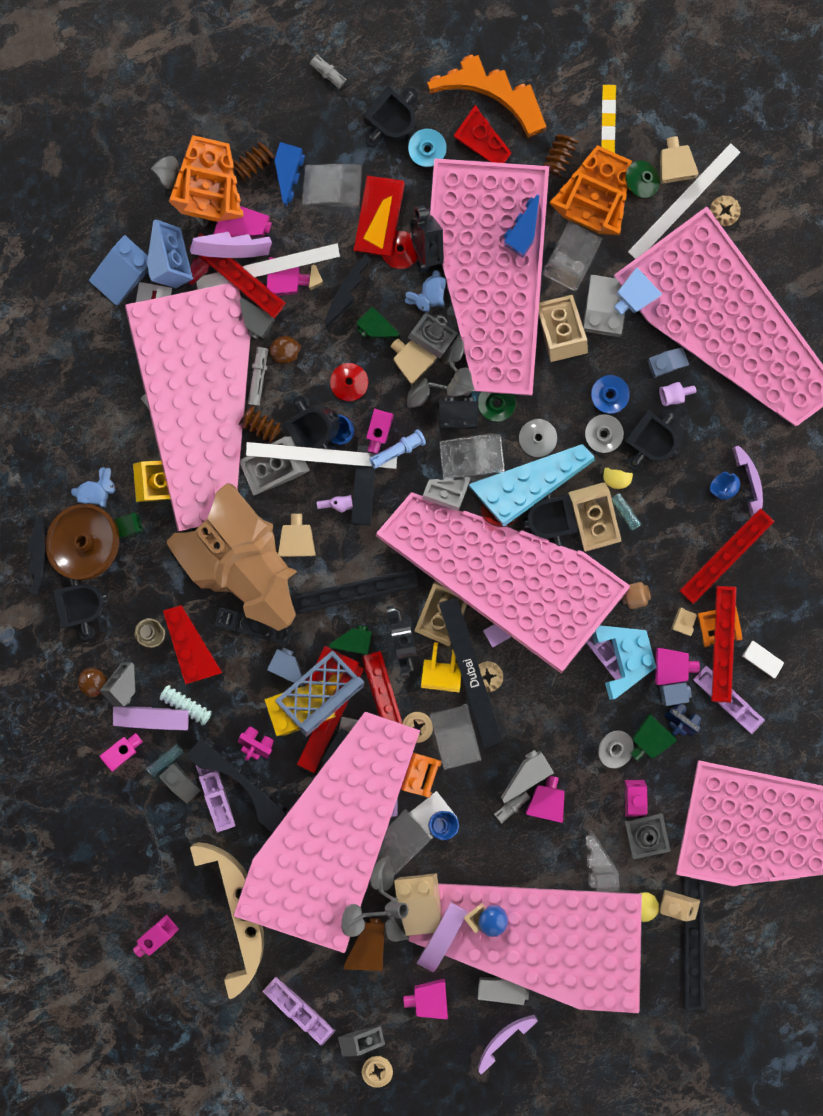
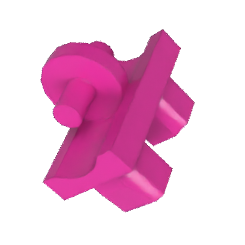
[238,727,274,761]

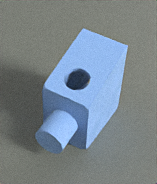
[614,268,662,315]

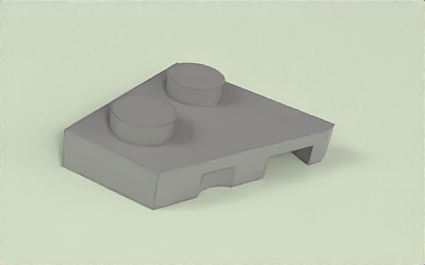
[422,477,471,511]

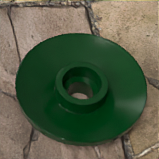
[625,161,660,198]
[478,392,516,422]

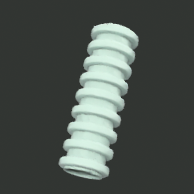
[160,685,212,726]

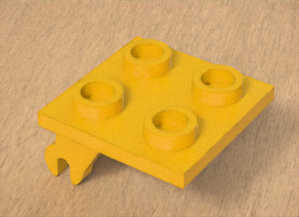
[421,642,461,692]

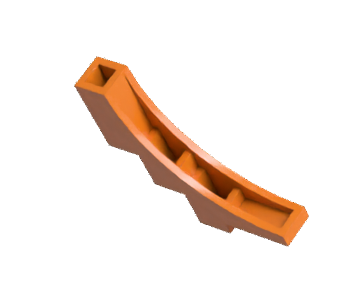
[427,55,546,138]

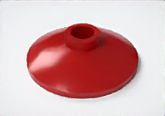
[382,231,418,269]
[330,363,368,401]

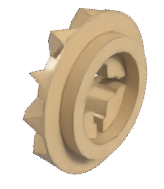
[710,195,741,226]
[479,661,503,692]
[403,712,433,743]
[362,1056,393,1087]

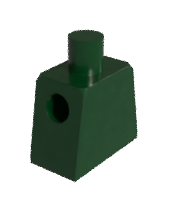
[630,714,677,761]

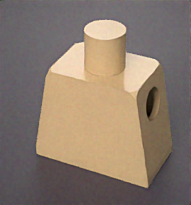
[660,137,698,184]
[390,338,437,385]
[278,514,316,557]
[660,890,700,921]

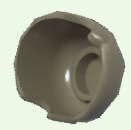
[134,618,165,648]

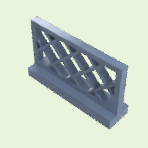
[275,650,364,737]

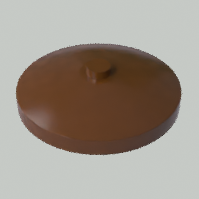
[46,504,119,581]

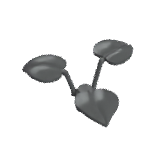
[151,156,210,228]
[407,335,475,409]
[341,856,409,942]

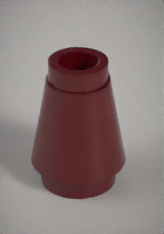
[188,256,210,285]

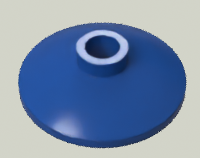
[591,375,630,414]

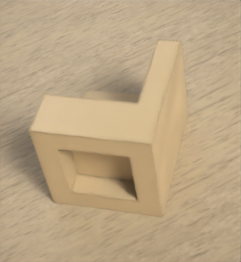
[671,608,697,636]
[464,903,486,933]

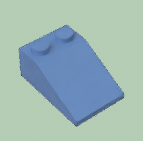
[147,219,193,288]
[89,235,149,306]

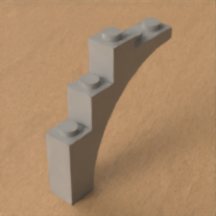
[477,977,529,1005]

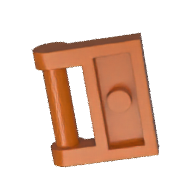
[697,608,742,647]
[400,753,442,798]

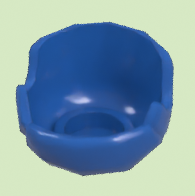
[331,415,355,445]
[710,472,741,500]
[428,811,459,840]
[478,905,508,937]

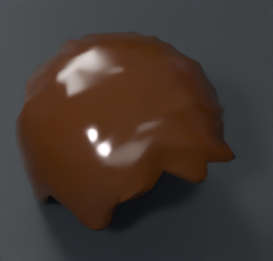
[269,336,301,364]
[78,667,107,697]

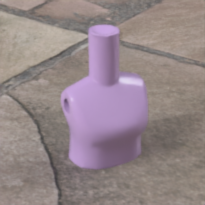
[659,382,696,406]
[317,495,353,513]

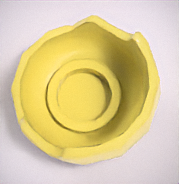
[603,467,633,489]
[639,892,659,922]

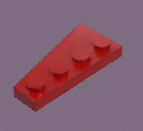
[163,605,223,684]

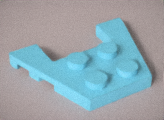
[593,626,656,700]

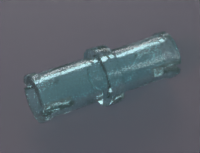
[611,493,642,531]
[146,744,184,777]

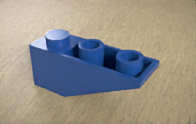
[275,142,305,207]
[503,194,539,258]

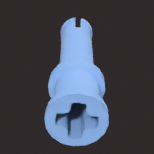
[369,429,426,469]

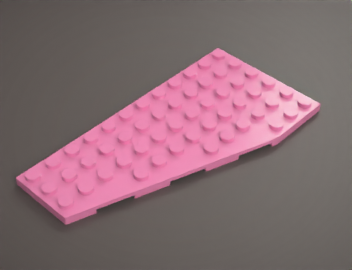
[430,158,549,396]
[614,207,823,426]
[125,283,250,531]
[376,492,630,673]
[233,712,420,953]
[676,760,823,886]
[409,883,642,1013]

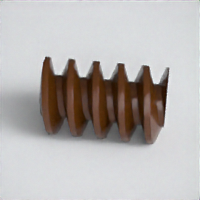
[542,134,579,178]
[233,142,275,182]
[238,406,281,444]

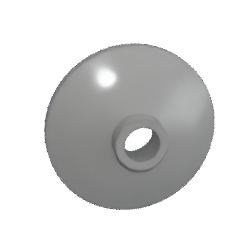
[585,415,623,453]
[519,419,557,457]
[598,731,634,768]

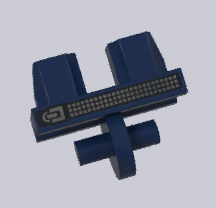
[664,703,702,737]

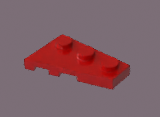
[454,105,511,163]

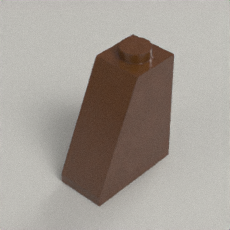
[344,918,385,971]

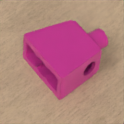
[267,257,311,296]
[366,409,394,454]
[655,648,700,685]
[100,733,143,772]
[526,776,564,823]
[625,780,648,817]
[133,915,179,957]
[404,979,448,1019]

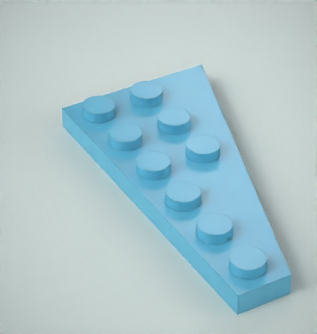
[469,444,595,526]

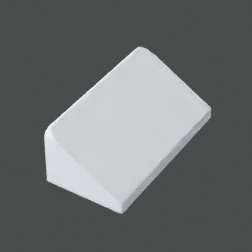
[742,641,784,679]

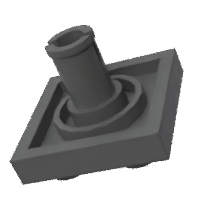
[408,313,458,359]
[624,813,671,859]

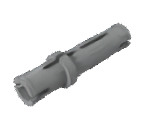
[248,347,269,406]

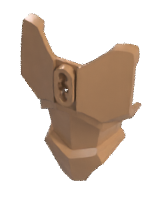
[167,483,297,631]

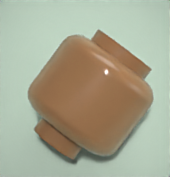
[622,582,651,609]

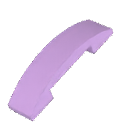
[732,446,763,517]
[417,902,468,972]
[478,1015,538,1074]

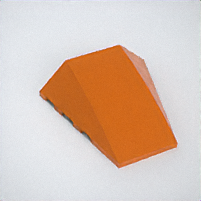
[169,135,244,222]
[550,145,632,235]

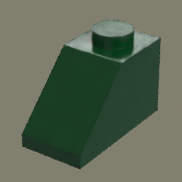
[356,307,400,339]
[115,512,144,538]
[330,625,372,655]

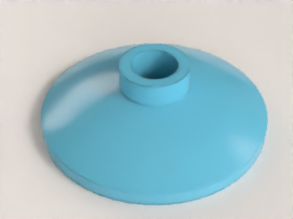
[408,129,446,167]

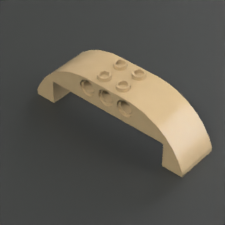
[190,842,264,999]

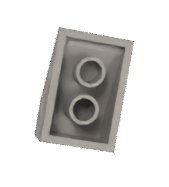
[583,275,625,337]
[240,436,310,496]
[501,750,554,803]

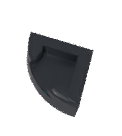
[542,241,561,266]

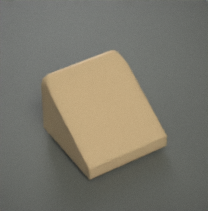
[309,265,323,290]

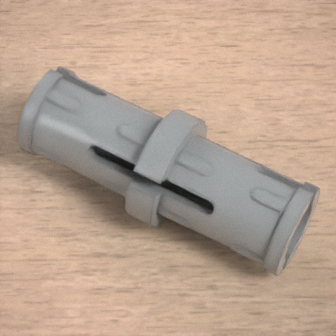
[310,54,347,89]
[494,791,531,823]

